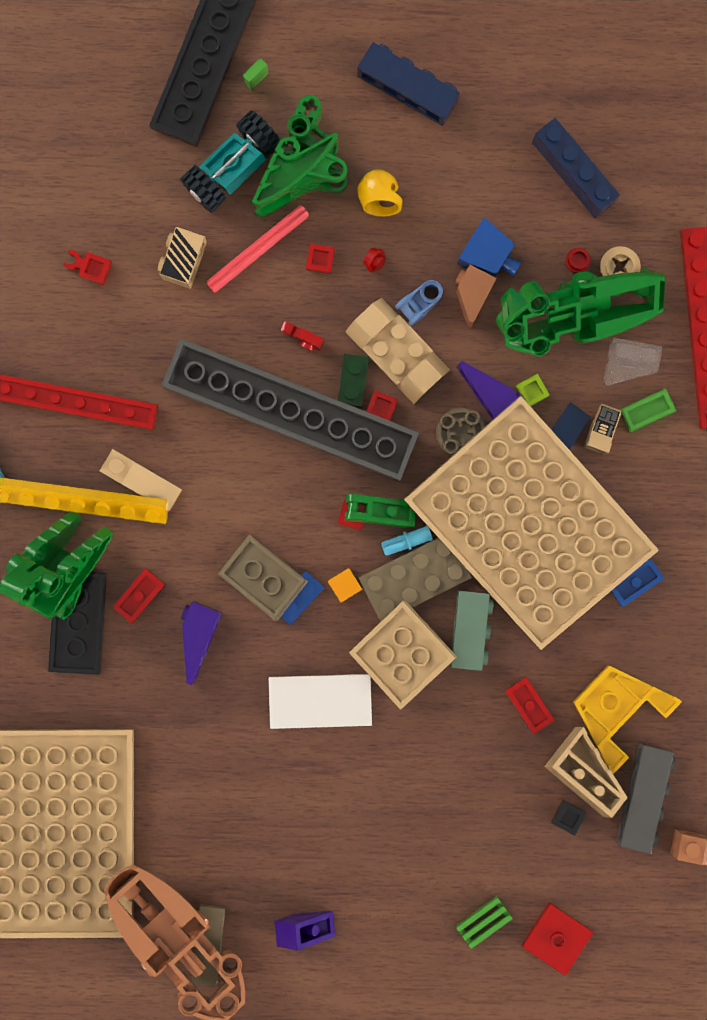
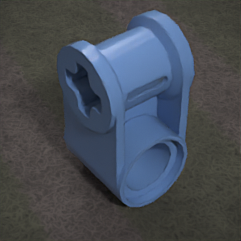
[395,280,443,326]

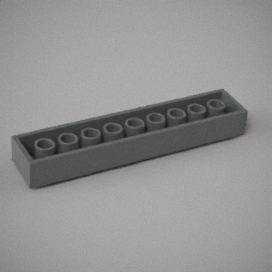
[161,338,419,482]

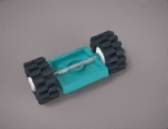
[180,110,280,213]

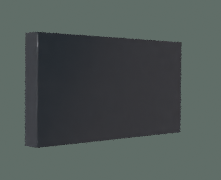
[48,572,107,675]

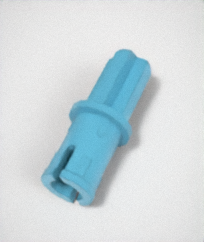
[381,525,433,555]

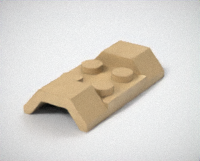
[345,297,450,405]

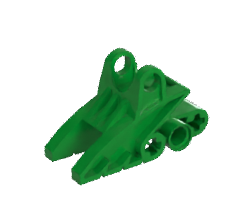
[252,95,348,218]
[0,511,113,620]

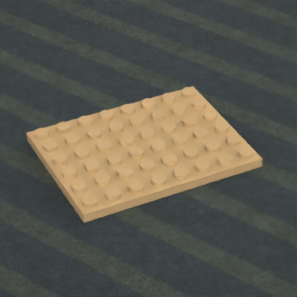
[404,395,659,650]
[0,729,134,938]

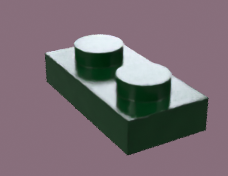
[337,353,369,408]

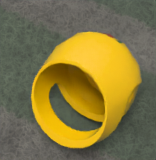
[357,169,403,217]

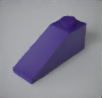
[456,361,525,420]
[181,601,223,685]

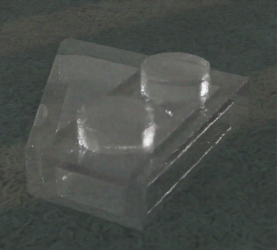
[603,337,662,387]

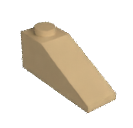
[100,449,182,511]

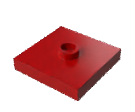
[522,902,593,976]

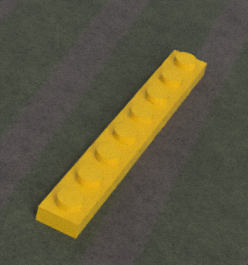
[0,478,168,524]

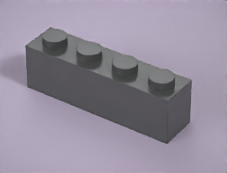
[616,742,676,854]

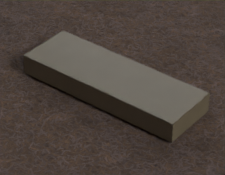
[191,904,226,987]

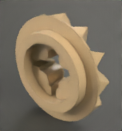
[600,246,641,276]

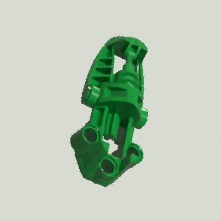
[496,267,665,357]

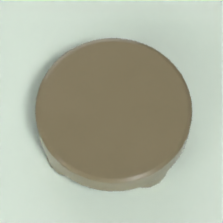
[436,407,486,457]

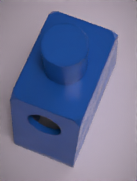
[457,218,521,277]

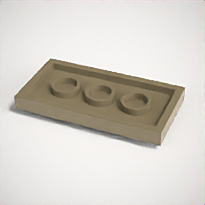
[359,538,472,622]

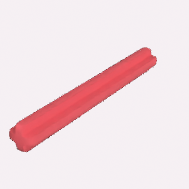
[206,205,309,293]

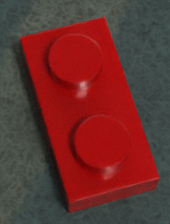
[112,568,166,624]
[504,677,555,734]

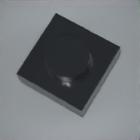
[551,800,587,836]

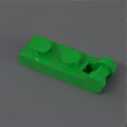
[345,494,415,528]

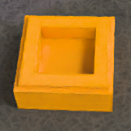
[328,568,362,602]

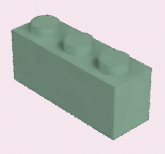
[450,590,493,671]

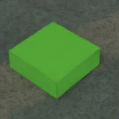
[243,59,269,91]

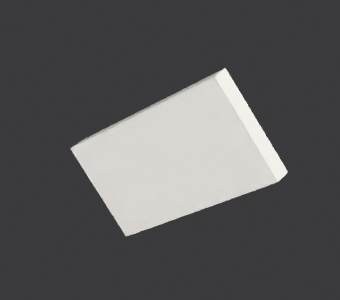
[269,674,372,729]

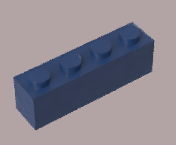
[357,42,460,126]
[532,117,620,219]

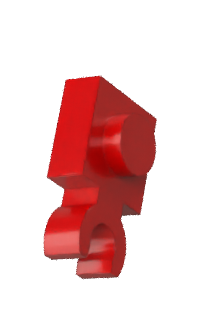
[63,250,112,286]
[280,321,324,352]

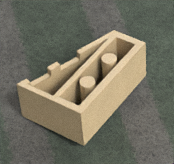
[544,727,627,818]

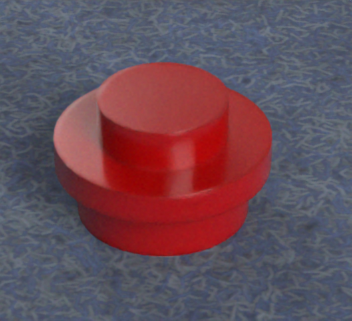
[363,247,386,272]
[565,248,591,273]

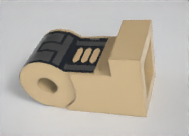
[583,403,621,455]

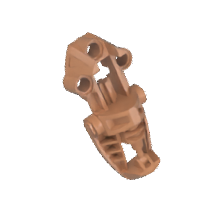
[104,865,245,1020]

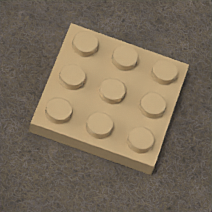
[349,600,457,710]

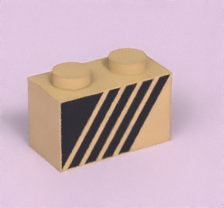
[158,227,207,289]

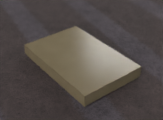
[218,534,309,622]

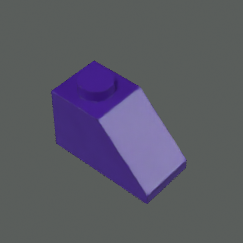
[275,911,335,951]

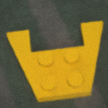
[573,665,682,774]

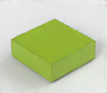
[515,374,550,406]

